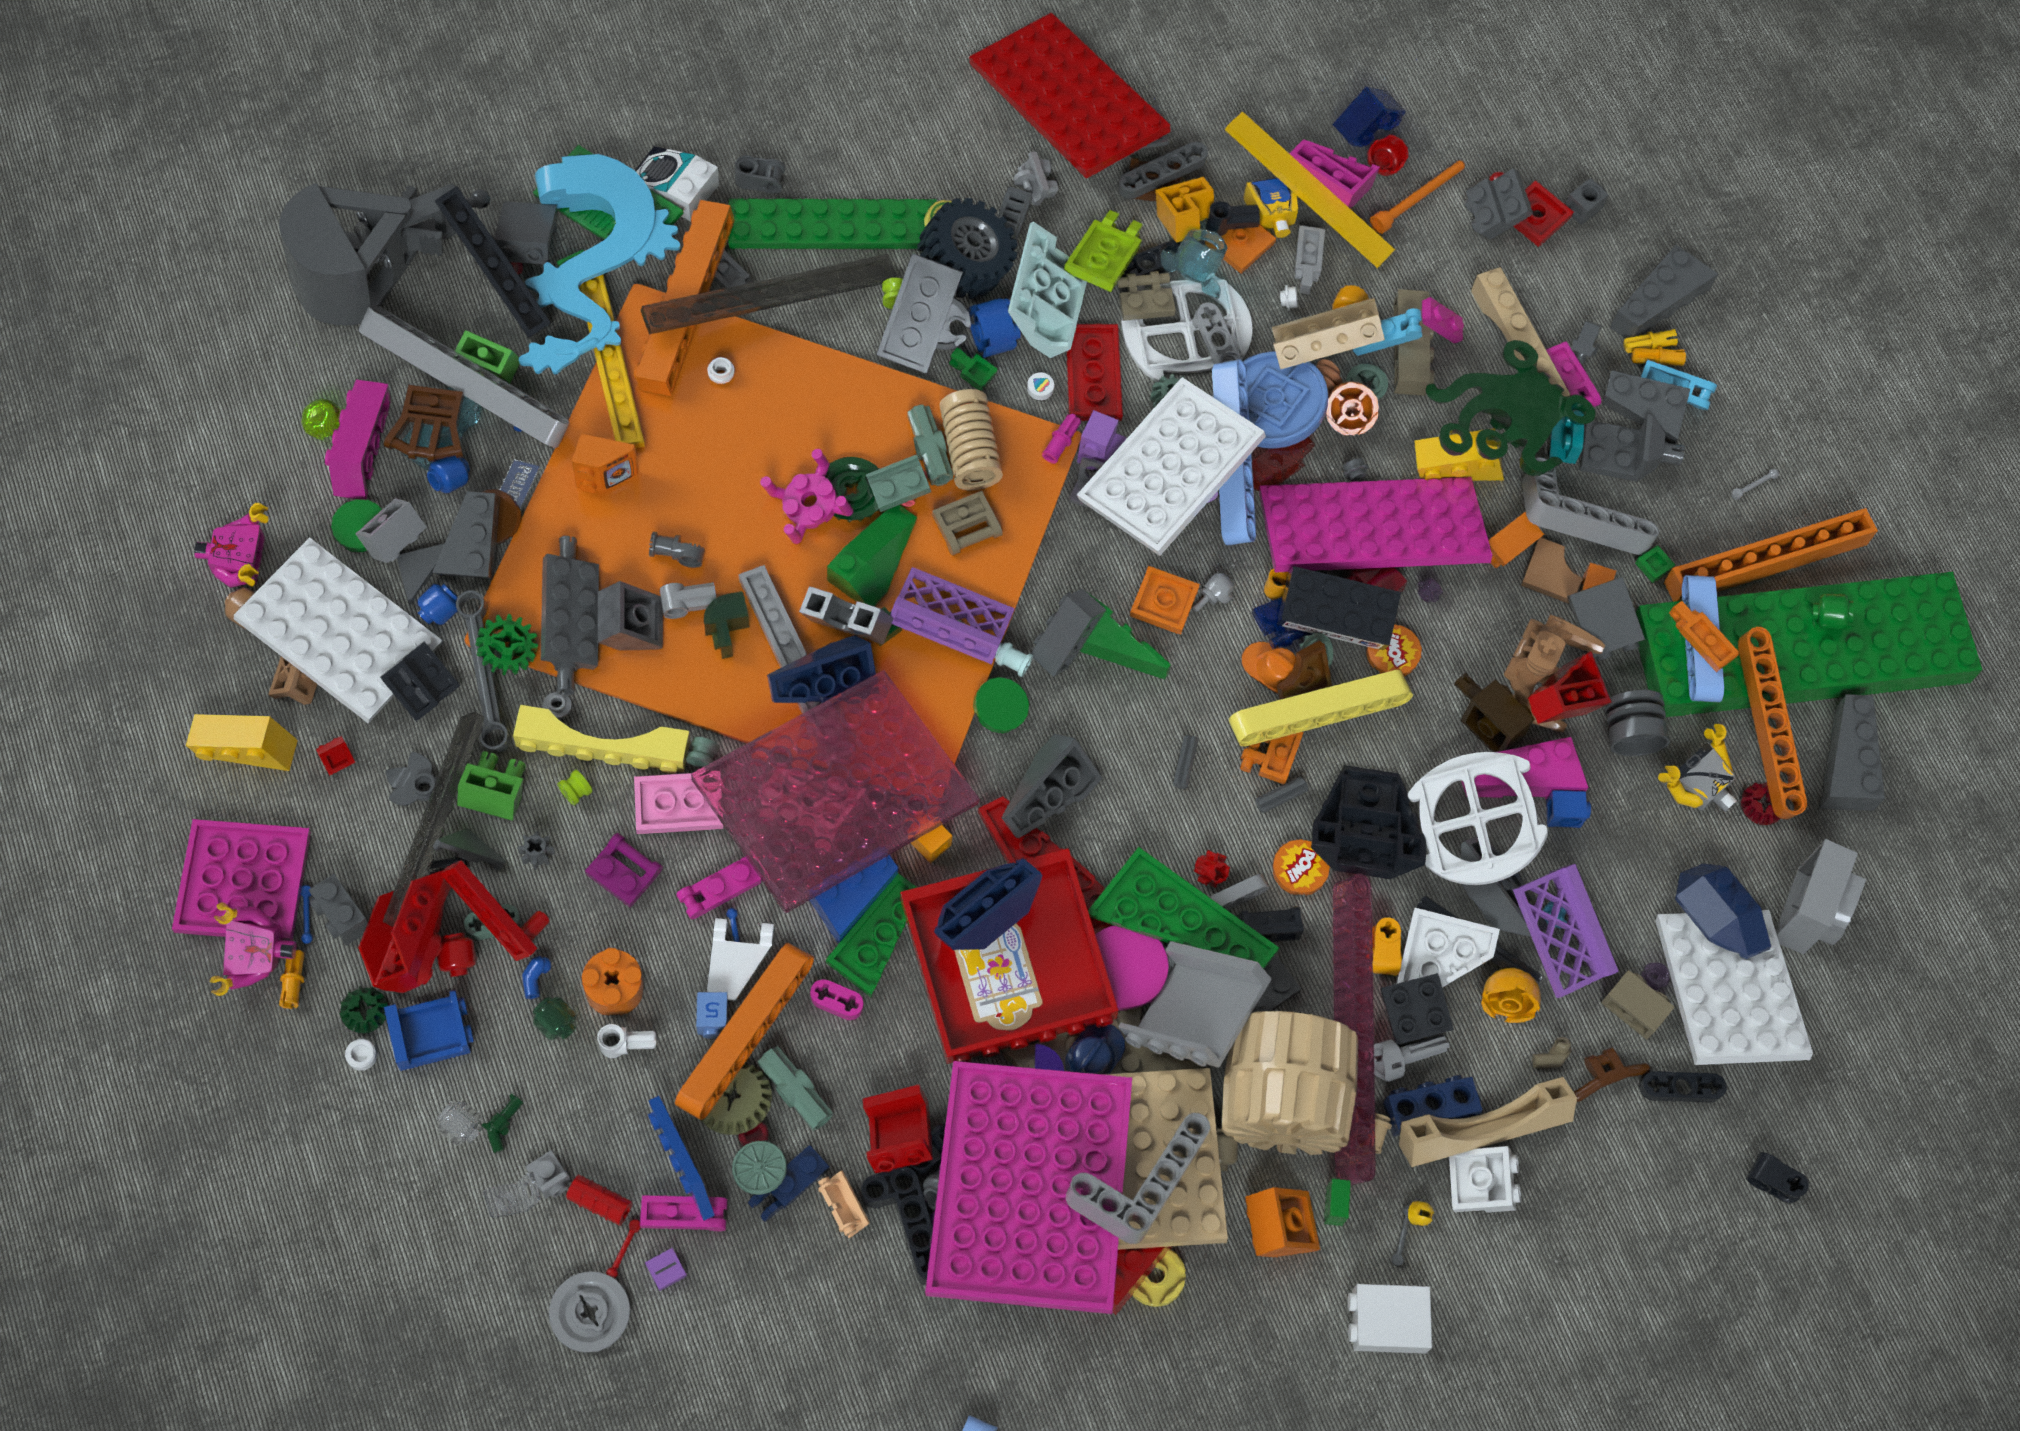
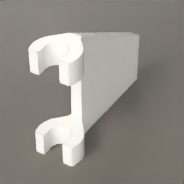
[707,918,774,1001]

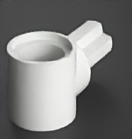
[597,1024,657,1058]

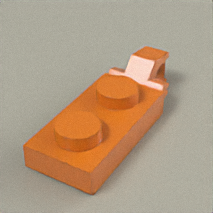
[1669,601,1740,673]

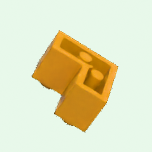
[1156,177,1214,243]

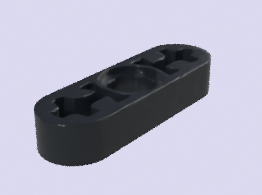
[1639,1071,1727,1103]

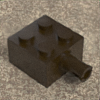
[1454,672,1535,752]

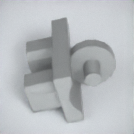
[1013,152,1059,205]

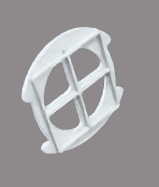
[1121,273,1252,382]
[1408,752,1548,885]

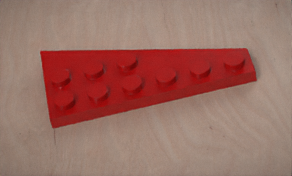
[978,796,1114,935]

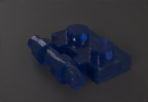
[1251,597,1312,649]

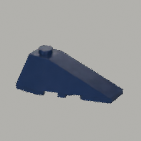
[767,635,879,703]

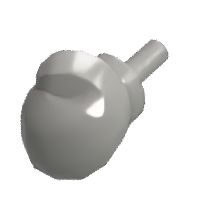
[1192,572,1234,612]

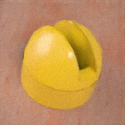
[1408,1201,1434,1226]

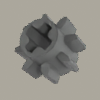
[517,831,555,870]

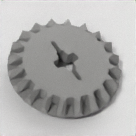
[549,1271,630,1353]

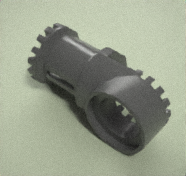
[649,532,705,568]

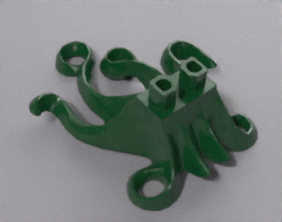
[1426,340,1596,476]

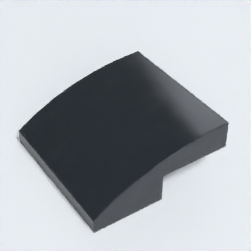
[380,641,460,722]

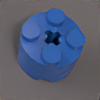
[968,298,1021,358]

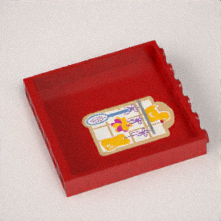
[900,848,1119,1064]

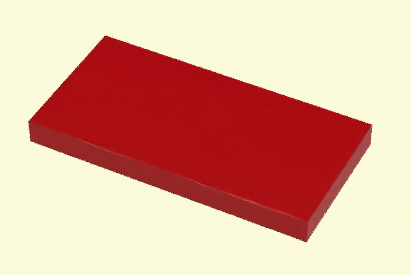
[1066,324,1123,421]

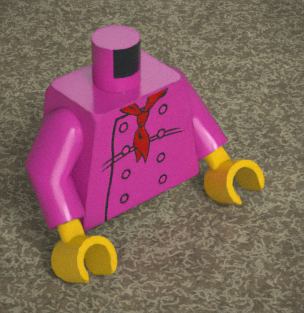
[194,502,269,588]
[210,902,296,996]

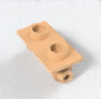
[818,1170,870,1238]

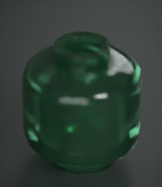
[532,996,577,1040]

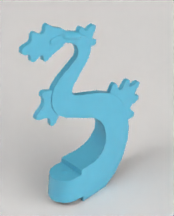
[519,154,681,374]

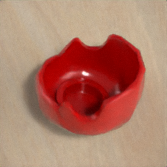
[1367,135,1409,176]

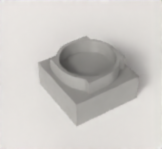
[1775,839,1866,955]

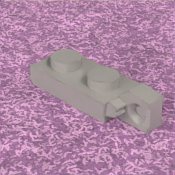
[1294,225,1325,295]

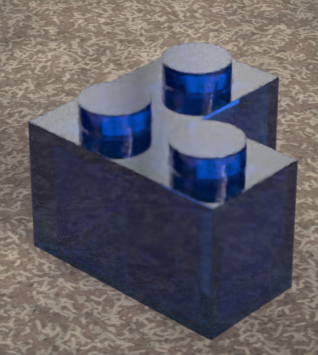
[1332,86,1406,147]

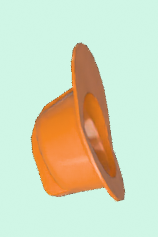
[1242,642,1296,693]

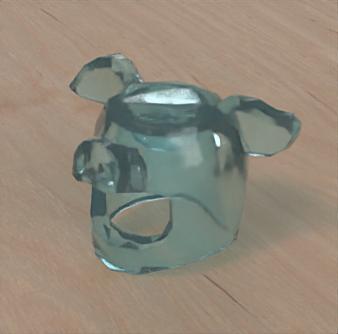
[1161,229,1227,299]

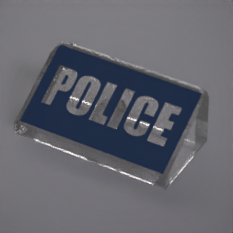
[499,459,541,510]

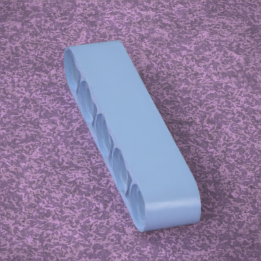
[1682,575,1724,702]

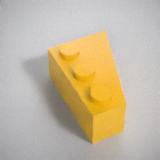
[1414,428,1504,481]
[186,714,298,771]

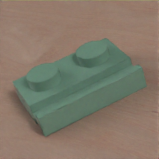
[866,454,931,512]

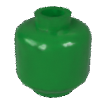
[1812,594,1854,630]

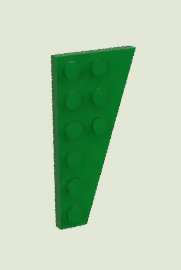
[1088,847,1279,969]

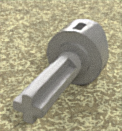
[1365,1035,1449,1082]

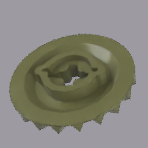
[701,1063,772,1135]

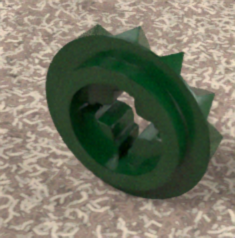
[339,986,388,1033]

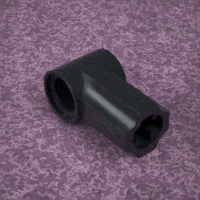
[1206,201,1260,236]

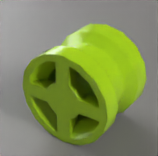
[882,278,903,309]
[557,769,593,806]

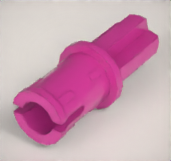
[1042,414,1081,464]

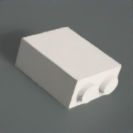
[1348,1284,1432,1354]

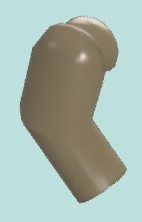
[1532,1037,1571,1068]

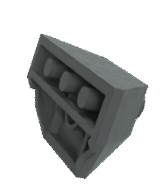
[1461,836,1548,937]

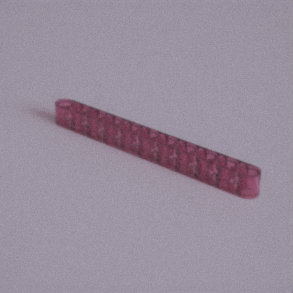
[1333,874,1376,1186]

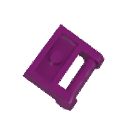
[585,833,663,908]

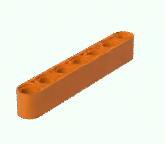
[1738,627,1807,820]
[675,943,814,1120]

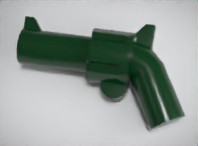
[481,1093,523,1154]

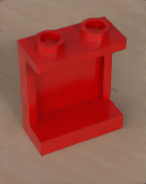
[863,1084,933,1174]

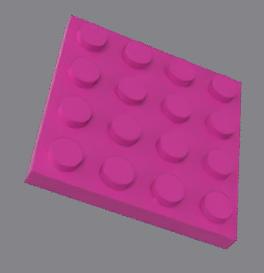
[172,819,311,941]

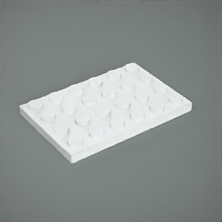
[1077,377,1266,556]
[234,537,442,723]
[1656,910,1813,1065]

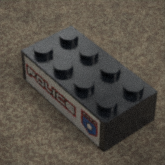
[1276,566,1401,650]

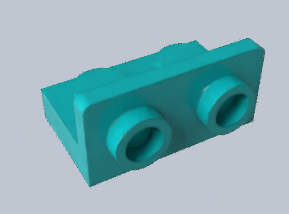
[1549,410,1584,464]

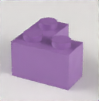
[1077,410,1127,470]

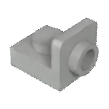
[525,1150,571,1199]

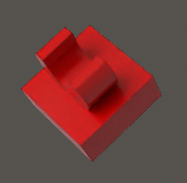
[315,736,356,776]

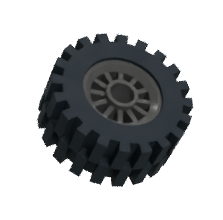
[917,198,1017,299]

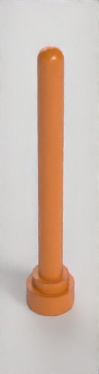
[1370,161,1465,234]

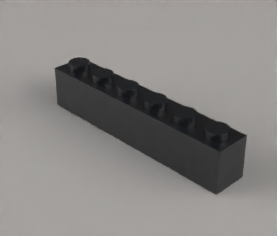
[435,186,551,339]

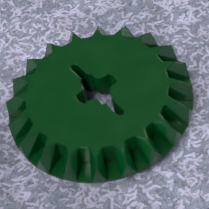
[825,457,880,523]

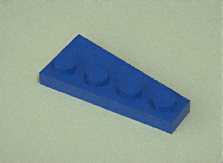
[647,1096,715,1221]

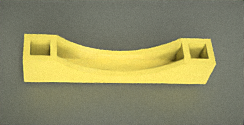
[513,705,690,774]

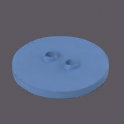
[1243,351,1328,448]

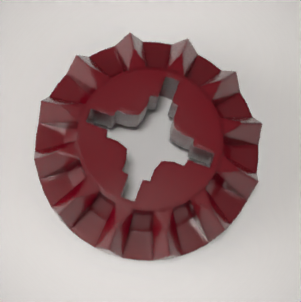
[1741,782,1781,825]

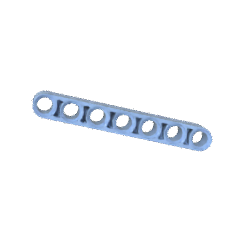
[1212,359,1256,545]

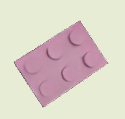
[634,772,723,834]

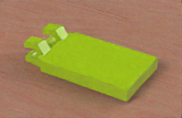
[1064,210,1143,292]

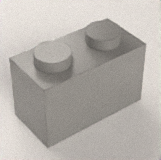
[356,498,427,563]

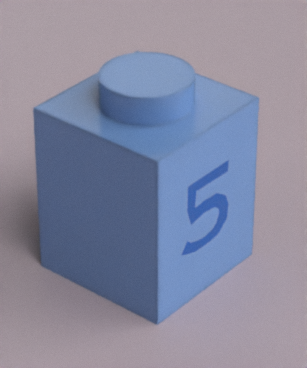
[696,992,728,1039]

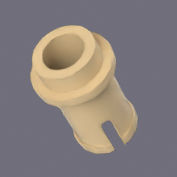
[1363,1113,1392,1154]

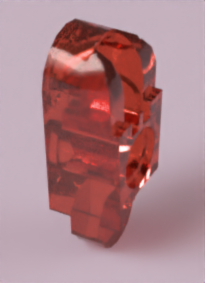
[1252,436,1315,491]

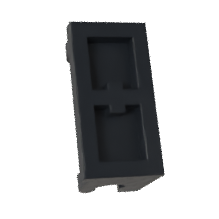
[1239,906,1304,942]

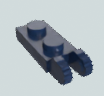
[748,1145,830,1222]

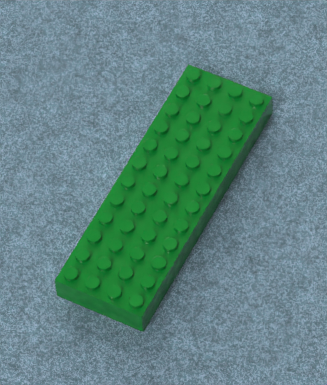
[1635,572,1982,717]

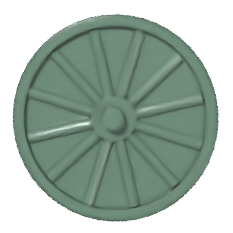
[732,1141,787,1195]

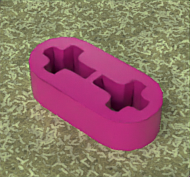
[810,979,863,1020]

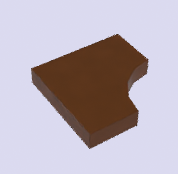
[1277,640,1332,700]

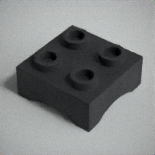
[1380,973,1454,1045]

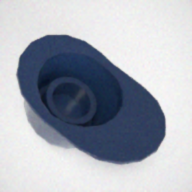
[1065,1024,1125,1075]

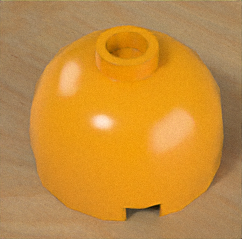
[1481,968,1541,1023]

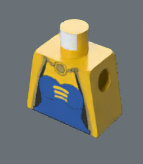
[1243,178,1298,238]

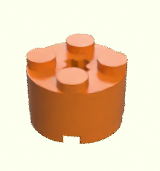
[581,948,644,1016]

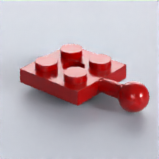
[1489,172,1574,247]

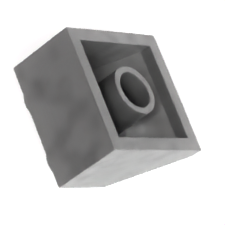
[598,581,663,650]

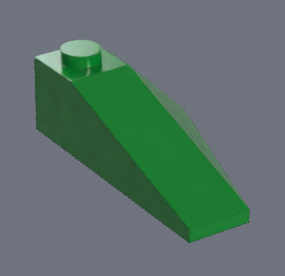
[1080,593,1171,680]

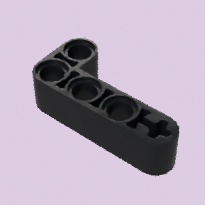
[861,1167,933,1286]

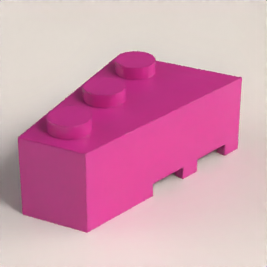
[1289,139,1380,209]

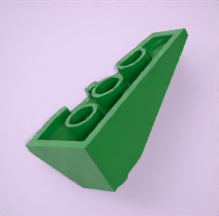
[827,505,917,607]

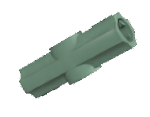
[907,404,953,486]
[758,1046,833,1131]

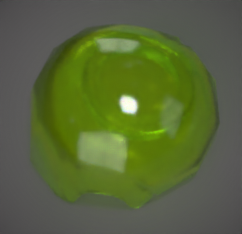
[301,399,342,440]

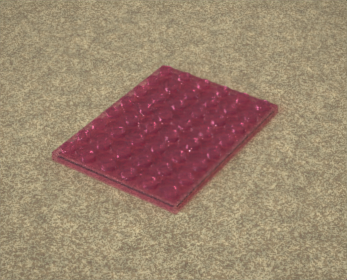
[691,670,980,914]

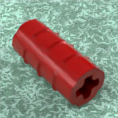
[566,1174,633,1226]

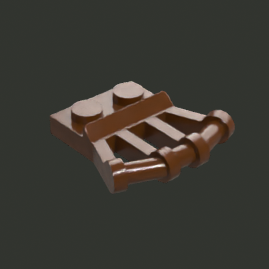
[384,385,464,462]

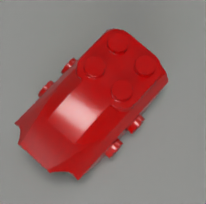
[358,870,451,993]

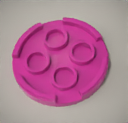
[1095,925,1168,1011]

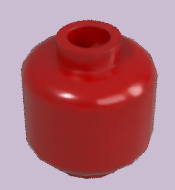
[437,933,477,977]

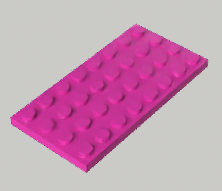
[1259,477,1492,572]

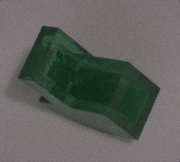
[704,591,749,659]

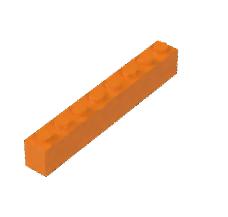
[634,200,735,396]
[1664,508,1878,602]

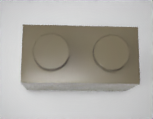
[1601,970,1675,1040]

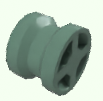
[686,737,720,770]

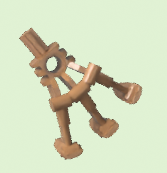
[1504,614,1605,732]

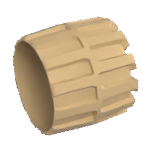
[1222,1011,1358,1155]

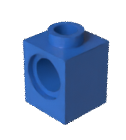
[1546,790,1591,828]

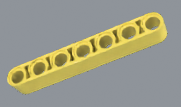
[1229,670,1413,746]

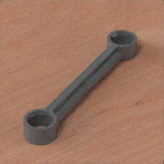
[456,590,511,754]

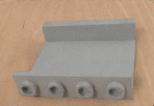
[1118,941,1271,1068]

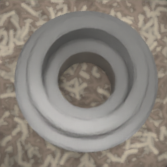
[543,692,572,719]

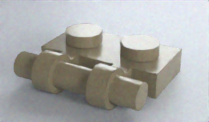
[1117,271,1176,321]

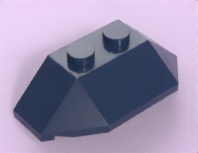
[934,858,1043,950]
[1675,863,1771,959]

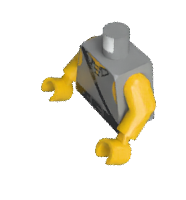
[1658,724,1737,812]

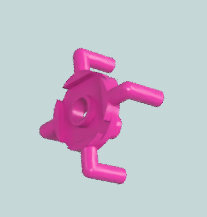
[760,449,853,544]

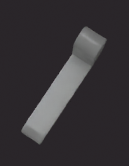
[1522,457,1660,556]
[1066,1113,1210,1244]

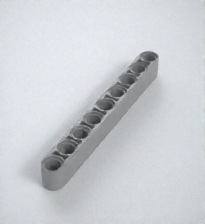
[358,305,570,447]

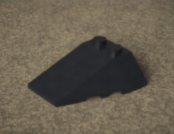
[1311,765,1426,879]

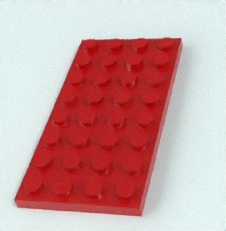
[969,12,1171,179]

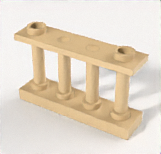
[1272,298,1385,369]

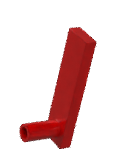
[440,860,550,961]

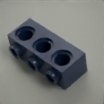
[1383,1075,1483,1137]

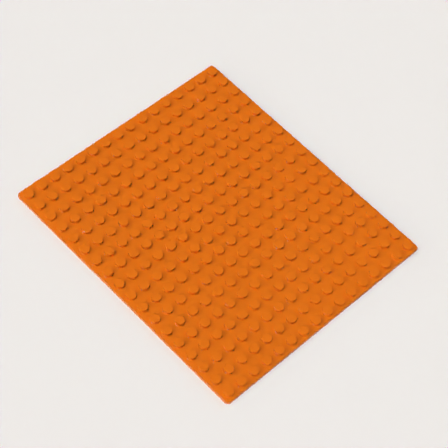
[464,284,1082,808]

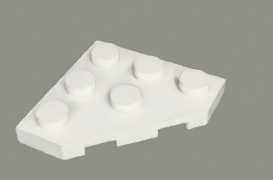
[1396,908,1500,988]

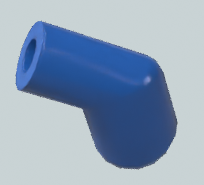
[522,956,551,999]

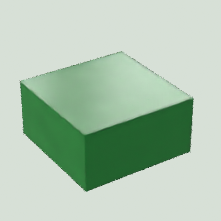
[1324,1179,1351,1226]

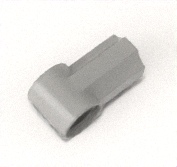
[660,582,717,619]

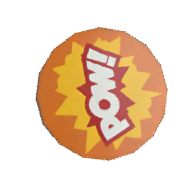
[1366,625,1422,676]
[1273,839,1330,896]

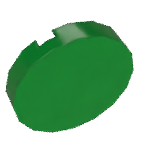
[331,499,382,552]
[973,677,1029,734]

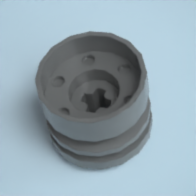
[1605,690,1670,756]

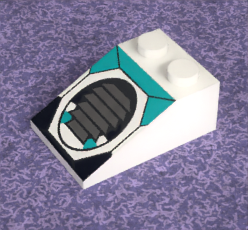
[635,146,719,222]

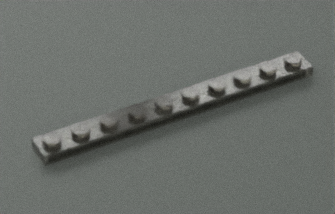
[640,254,897,335]

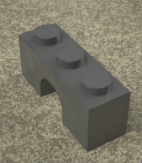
[799,586,893,644]

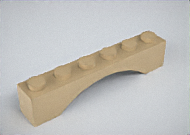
[1471,267,1570,397]
[1399,1077,1577,1167]

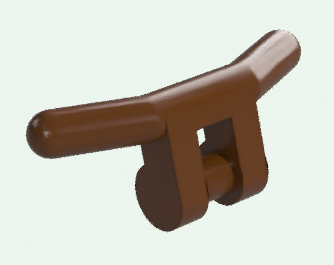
[1574,1047,1651,1102]

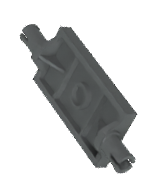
[541,536,599,695]

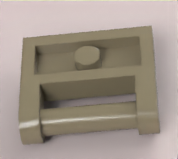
[932,491,1003,555]

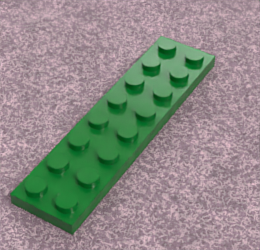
[729,199,937,249]

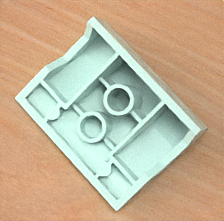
[1008,222,1087,358]

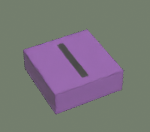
[645,1248,687,1291]

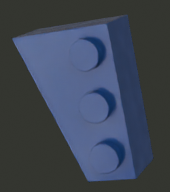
[809,845,898,944]

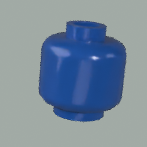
[427,456,470,494]
[417,584,458,625]

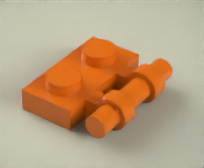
[1240,732,1304,785]

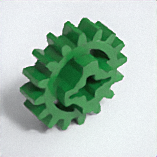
[475,614,538,676]

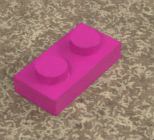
[1422,297,1464,344]

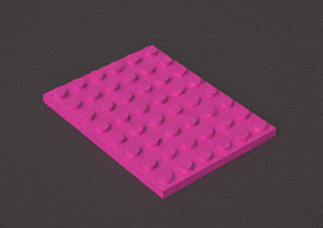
[925,1061,1132,1314]

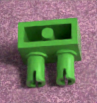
[455,330,520,384]
[457,751,526,821]

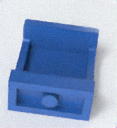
[384,990,474,1071]

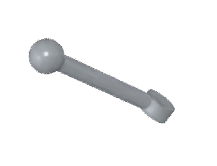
[1731,468,1779,500]

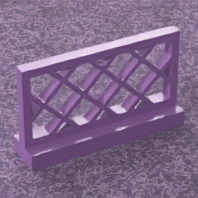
[890,567,1015,664]
[1513,864,1619,998]

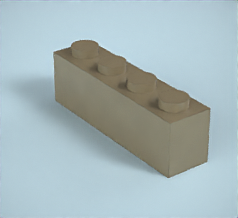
[1393,289,1434,396]

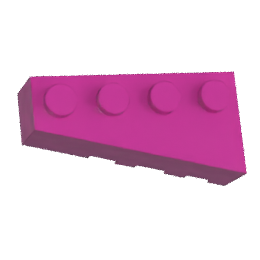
[325,379,391,500]
[1461,737,1588,799]

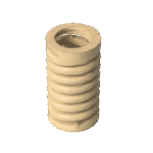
[939,389,1003,490]

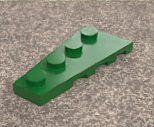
[826,873,918,998]

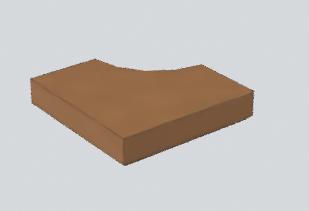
[1521,538,1582,604]

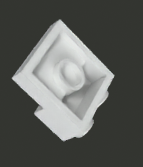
[1449,1146,1521,1213]

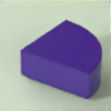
[1034,1044,1064,1071]

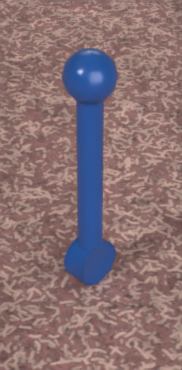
[301,885,313,944]
[726,908,740,942]

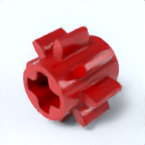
[1193,850,1230,888]

